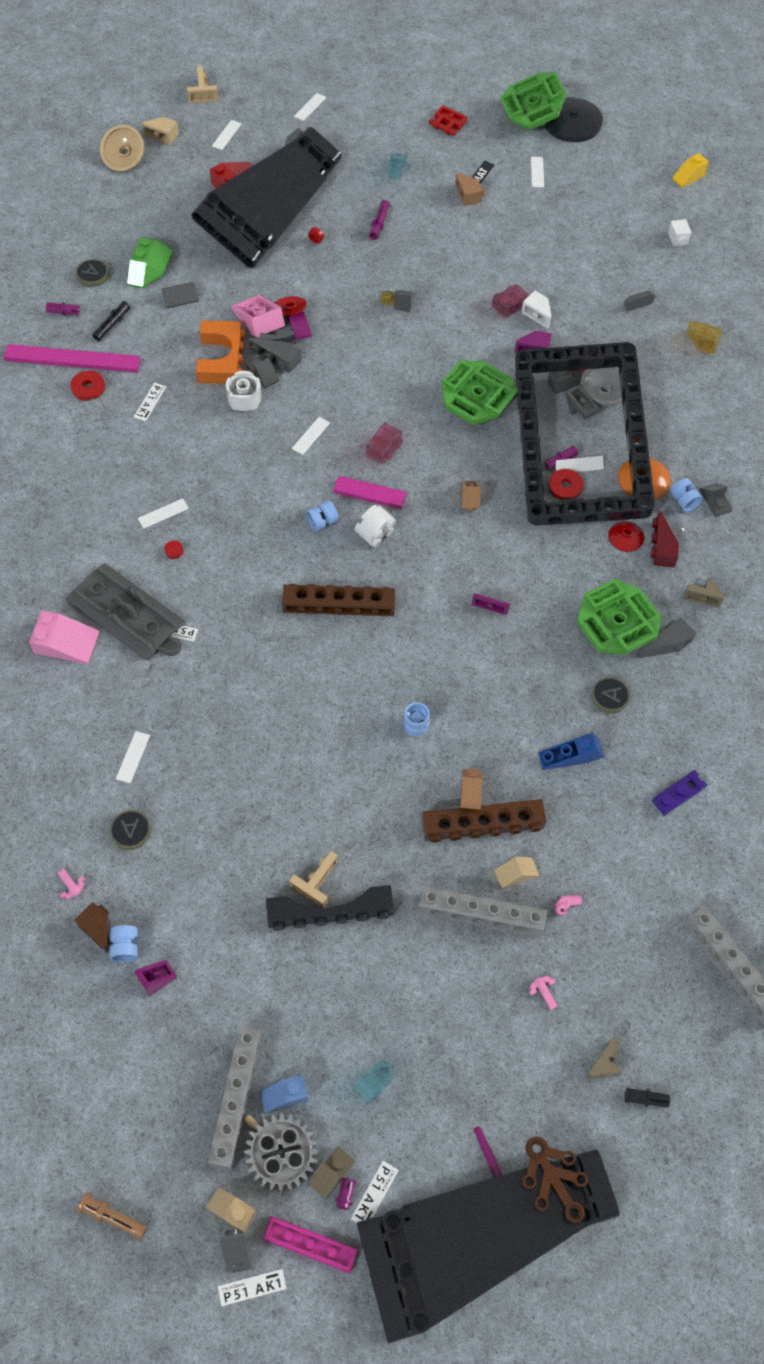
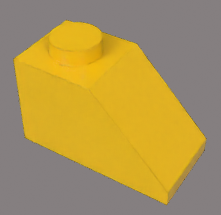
[672,153,709,188]

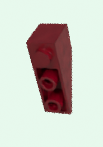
[650,511,679,568]

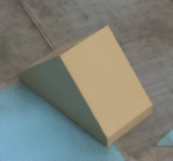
[494,857,539,889]

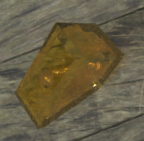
[686,320,723,354]

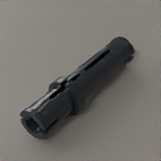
[92,301,131,342]

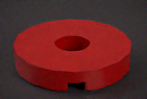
[70,371,105,401]
[548,469,584,500]

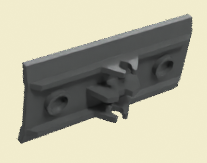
[66,563,186,661]

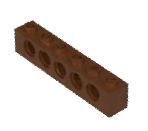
[282,583,395,616]
[422,799,546,843]

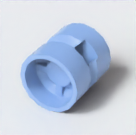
[670,478,703,512]
[306,500,339,532]
[404,702,430,736]
[109,925,138,962]

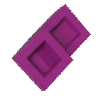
[287,311,312,340]

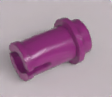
[335,1178,356,1210]

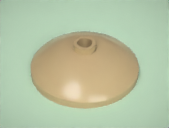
[100,125,144,172]

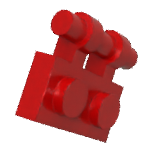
[429,105,468,136]

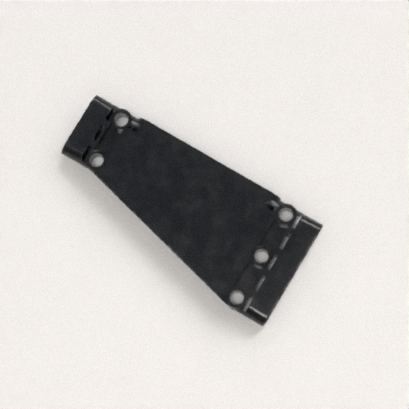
[191,127,342,268]
[357,1149,620,1344]

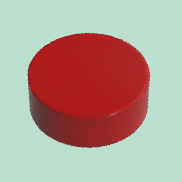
[308,227,324,244]
[164,540,183,559]

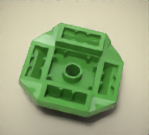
[500,72,566,130]
[441,359,517,425]
[577,579,661,655]

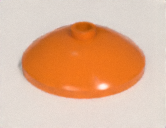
[618,458,671,500]

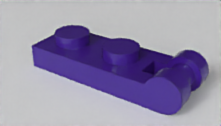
[652,770,708,816]

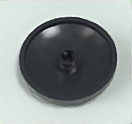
[544,97,603,142]

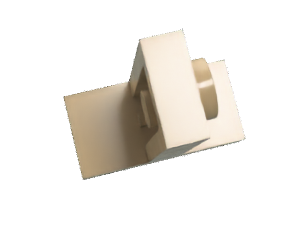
[187,66,218,103]
[289,851,338,908]

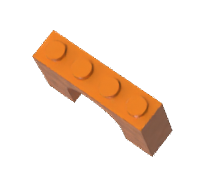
[196,320,245,384]

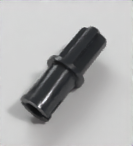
[625,1087,670,1108]

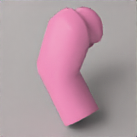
[554,895,582,915]

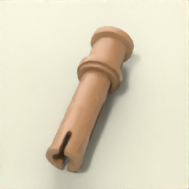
[77,1192,147,1240]

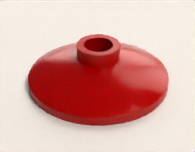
[275,296,307,315]
[608,521,644,552]

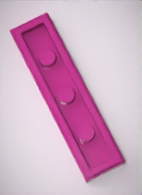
[333,476,406,510]
[263,1216,358,1274]

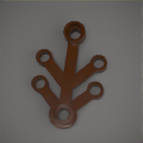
[522,1136,588,1223]

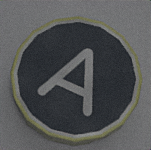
[76,259,109,287]
[591,677,630,714]
[110,810,151,850]

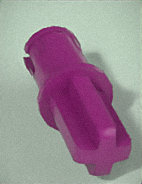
[46,302,80,316]
[545,446,578,470]

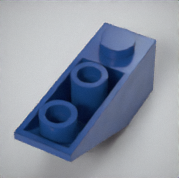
[538,732,605,770]

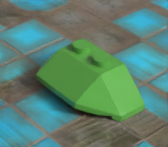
[127,237,173,288]

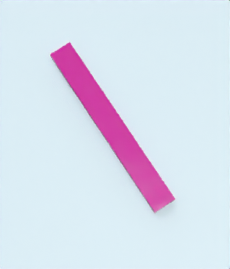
[4,344,140,373]

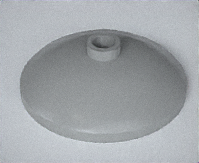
[580,367,631,406]

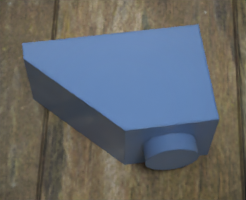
[260,1075,308,1114]

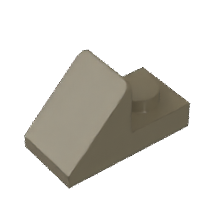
[683,577,724,607]
[586,1038,623,1080]
[308,1146,355,1199]

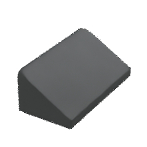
[162,282,199,309]

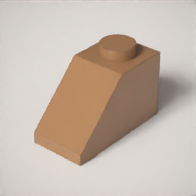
[455,172,484,206]
[461,481,481,511]
[460,768,483,810]

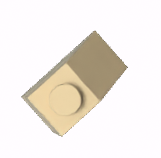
[142,117,179,145]
[206,1187,257,1233]

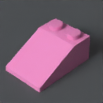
[231,295,285,338]
[29,610,100,664]

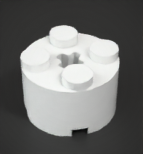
[226,371,261,411]
[354,504,396,548]

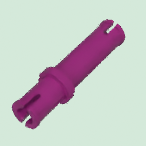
[369,200,390,240]

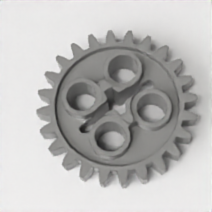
[244,1113,318,1192]

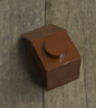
[74,902,111,953]

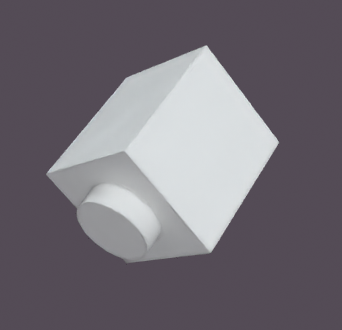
[668,219,691,246]

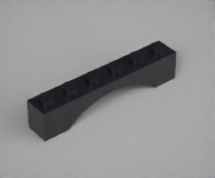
[266,885,394,931]

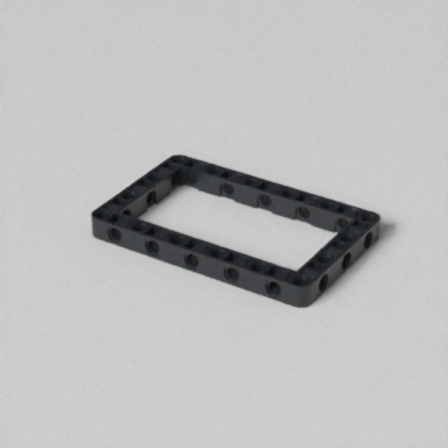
[515,342,655,526]

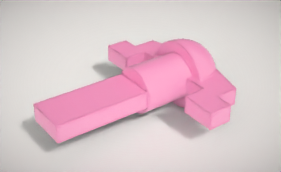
[58,868,85,900]
[529,976,557,1010]

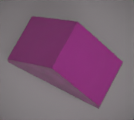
[134,960,178,997]

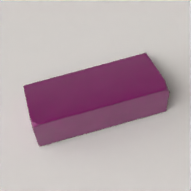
[472,593,510,615]

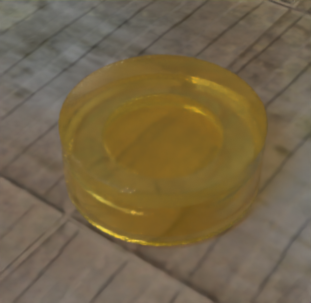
[380,291,395,305]

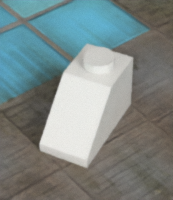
[521,291,551,329]

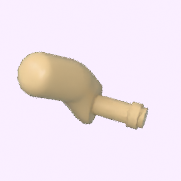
[243,1115,261,1131]

